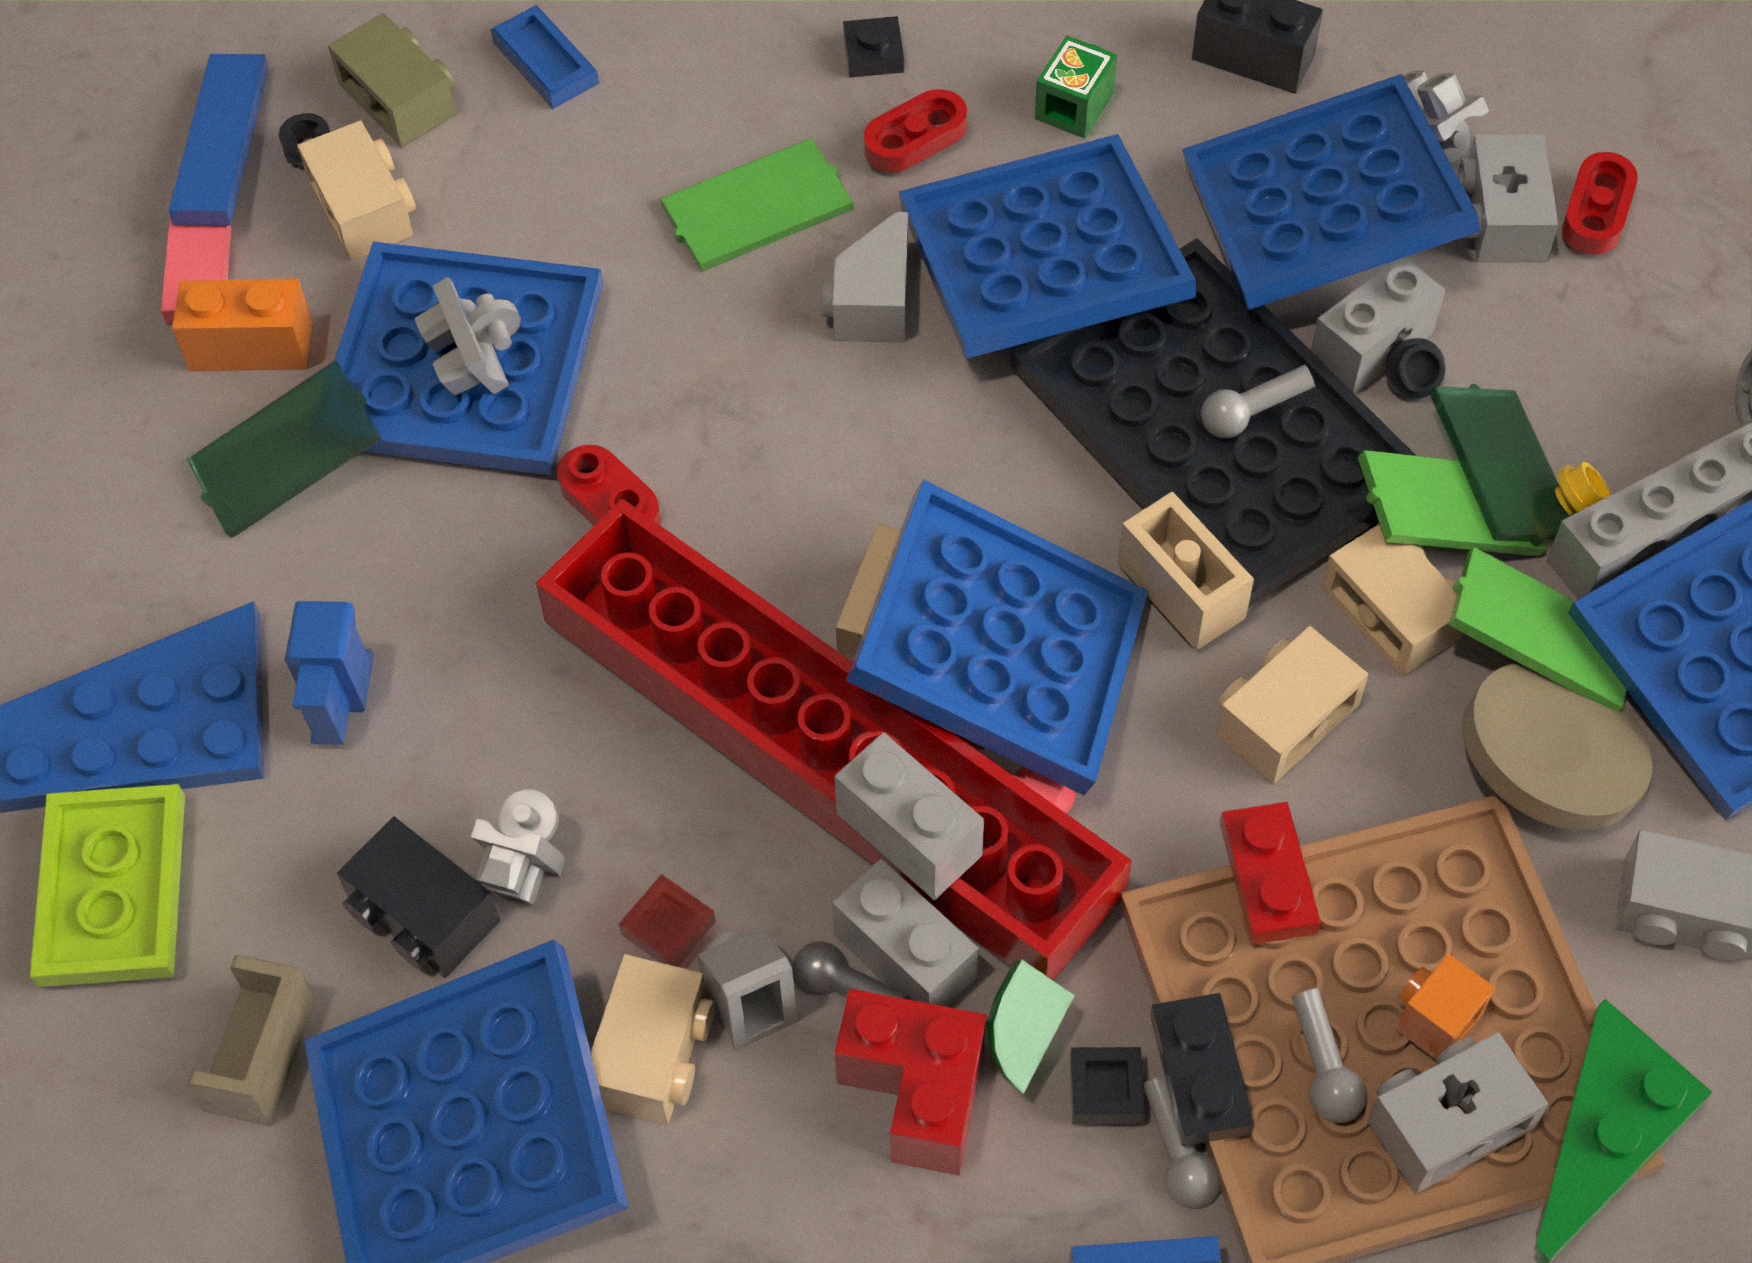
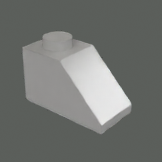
[822,212,908,342]
[697,927,797,1050]

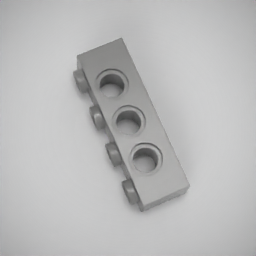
[1547,422,1752,599]

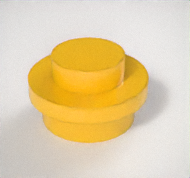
[1555,462,1612,516]

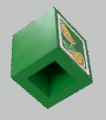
[1034,35,1117,138]

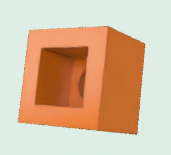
[1396,953,1495,1059]

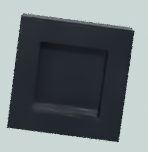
[843,16,904,78]
[1070,1047,1144,1124]

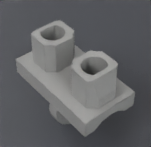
[1403,70,1489,163]
[414,277,521,395]
[470,789,566,905]

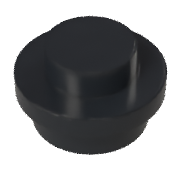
[1385,338,1446,399]

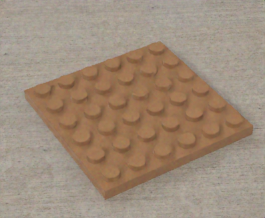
[1120,794,1665,1263]

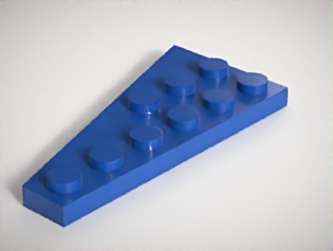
[0,601,264,813]

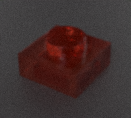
[619,874,716,967]

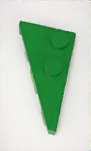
[1533,999,1713,1263]

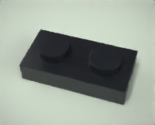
[1150,993,1255,1146]

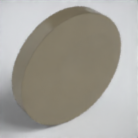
[1462,662,1652,831]

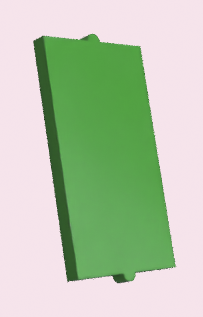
[660,138,854,272]
[1358,450,1547,556]
[1449,547,1626,712]

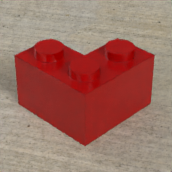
[834,988,987,1176]

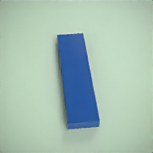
[169,54,268,226]

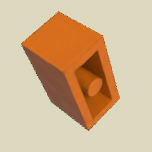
[172,278,313,371]

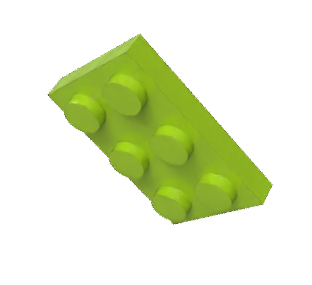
[30,784,185,987]

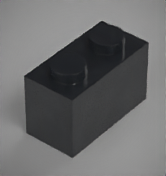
[1192,0,1323,94]
[337,816,501,978]

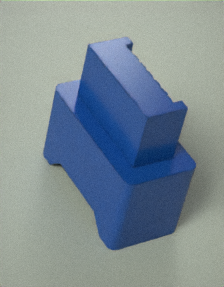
[285,601,374,745]

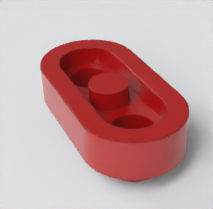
[864,89,967,173]
[1562,152,1638,255]
[557,445,661,526]

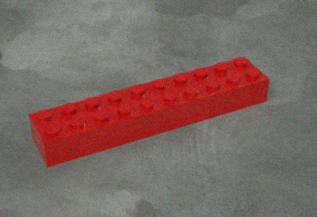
[535,499,1132,981]

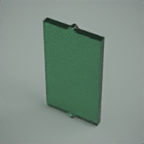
[187,360,382,539]
[1429,384,1570,547]

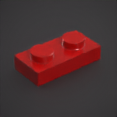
[1219,801,1321,945]

